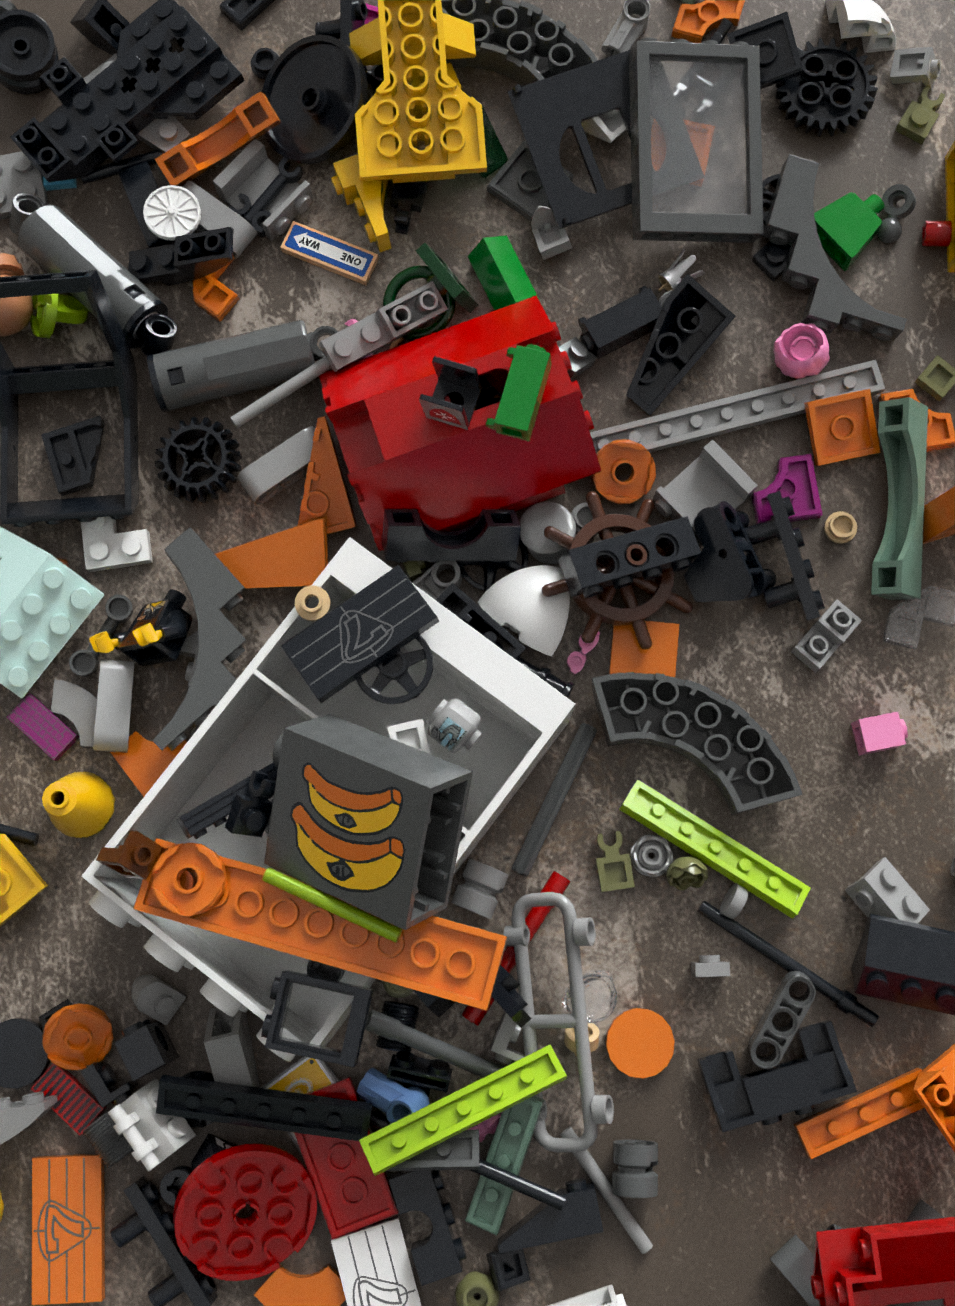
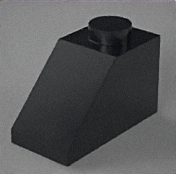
[70,0,130,55]

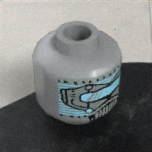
[426,698,482,753]

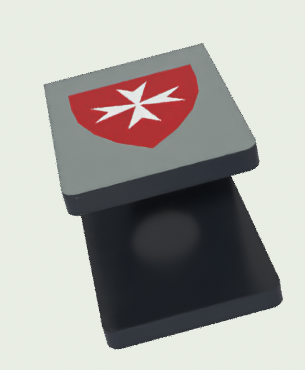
[419,356,482,430]

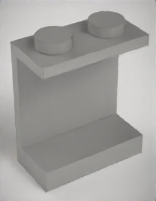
[213,138,313,241]
[653,439,758,543]

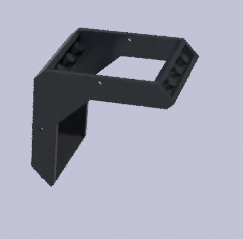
[0,270,139,527]

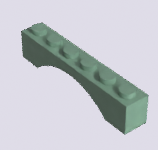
[871,397,928,600]

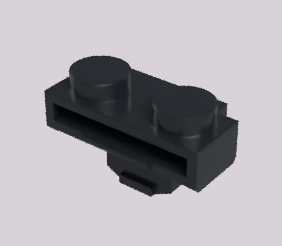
[387,1052,453,1096]

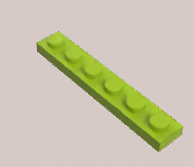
[619,779,811,919]
[359,1044,567,1176]

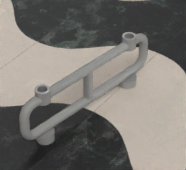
[503,892,614,1153]

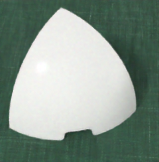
[826,0,896,53]
[478,565,570,656]

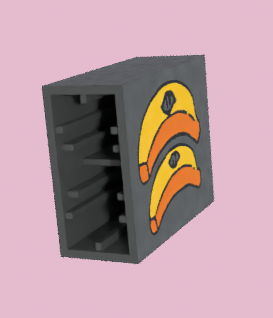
[264,714,473,930]

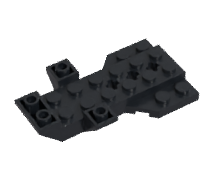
[10,0,245,182]

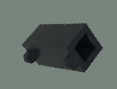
[578,286,662,359]

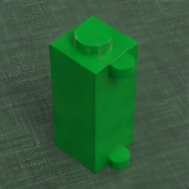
[467,235,539,311]
[485,344,552,441]

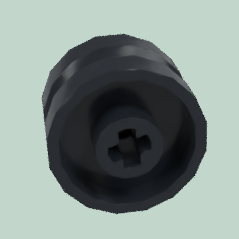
[0,10,59,95]

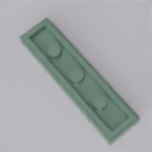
[465,1096,545,1236]

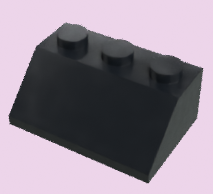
[851,914,955,1015]

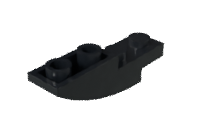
[128,227,234,286]

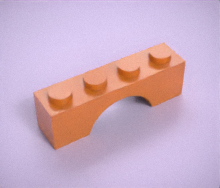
[155,91,282,187]

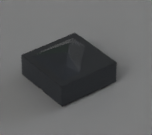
[486,1249,530,1291]

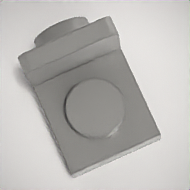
[890,47,941,91]
[490,1011,525,1065]

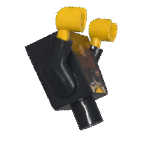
[89,589,193,666]

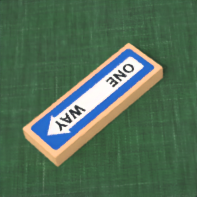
[280,221,379,286]

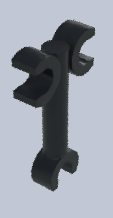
[229,157,303,238]

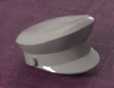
[520,501,576,564]

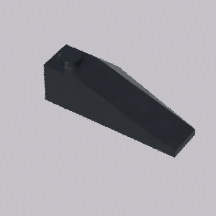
[626,274,736,415]

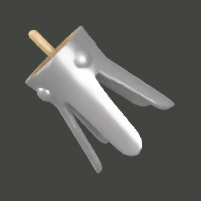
[658,249,705,292]

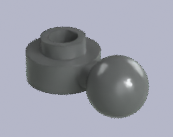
[877,184,916,244]

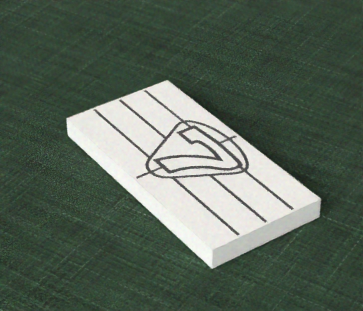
[330,1216,421,1306]

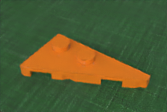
[298,416,357,534]

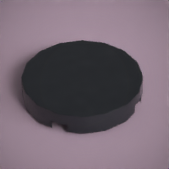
[0,1018,50,1089]

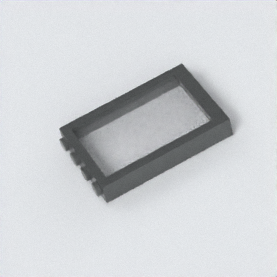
[629,38,764,243]

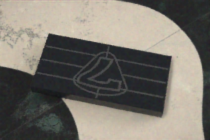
[281,565,439,703]

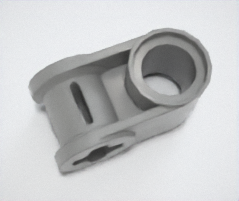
[412,561,462,600]

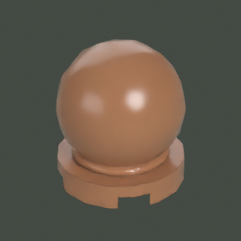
[0,253,33,337]

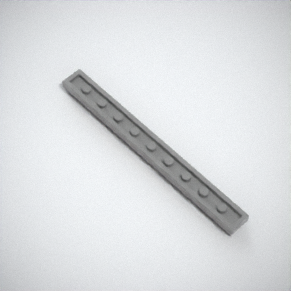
[590,360,885,453]

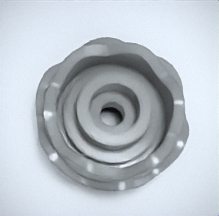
[630,834,673,877]

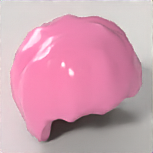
[773,323,830,379]

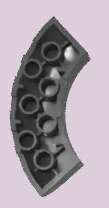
[441,0,598,86]
[592,672,803,816]

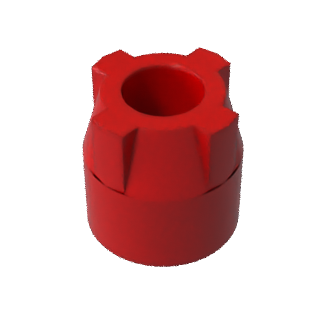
[922,220,952,247]

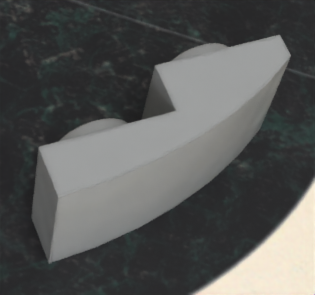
[790,599,862,673]

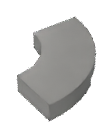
[51,679,97,748]

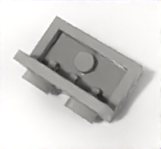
[845,857,930,924]

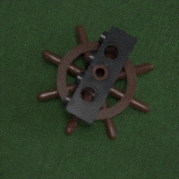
[541,491,701,650]

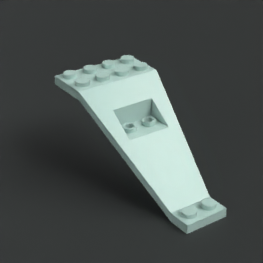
[0,526,104,698]

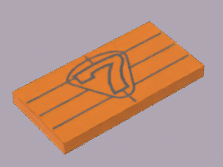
[32,1154,105,1305]

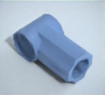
[356,1067,430,1124]

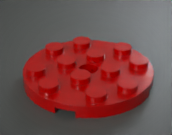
[173,1144,317,1281]

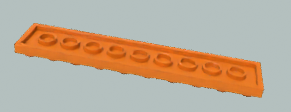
[133,838,507,1011]

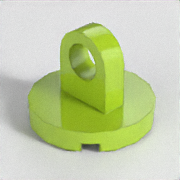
[30,294,89,338]

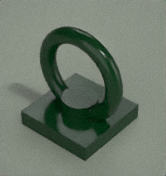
[383,242,479,341]

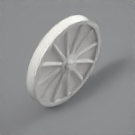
[143,185,201,241]

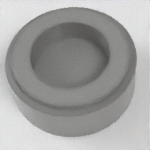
[720,883,748,919]

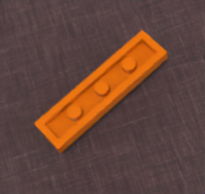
[793,1068,924,1159]

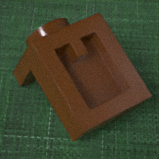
[96,831,162,880]

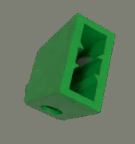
[814,192,885,272]

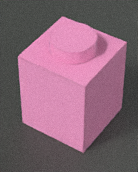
[851,712,908,756]

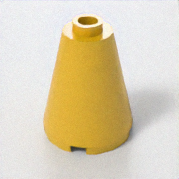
[42,772,115,838]

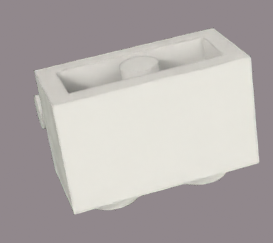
[108,1079,196,1172]

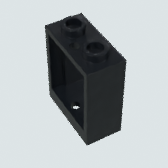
[261,970,374,1067]

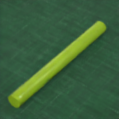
[262,867,402,943]

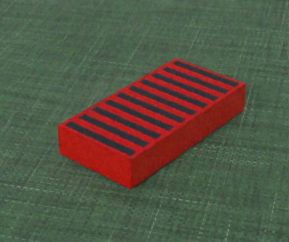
[31,1064,107,1136]

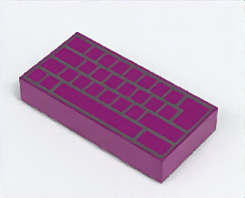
[7,693,79,761]

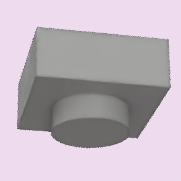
[691,955,730,977]

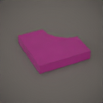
[752,454,822,524]

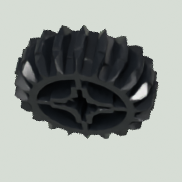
[154,417,242,503]

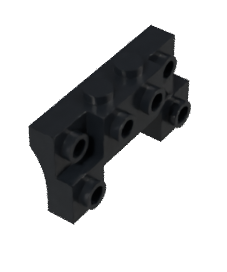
[697,1020,857,1132]

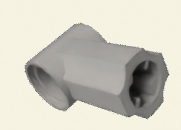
[602,0,650,57]

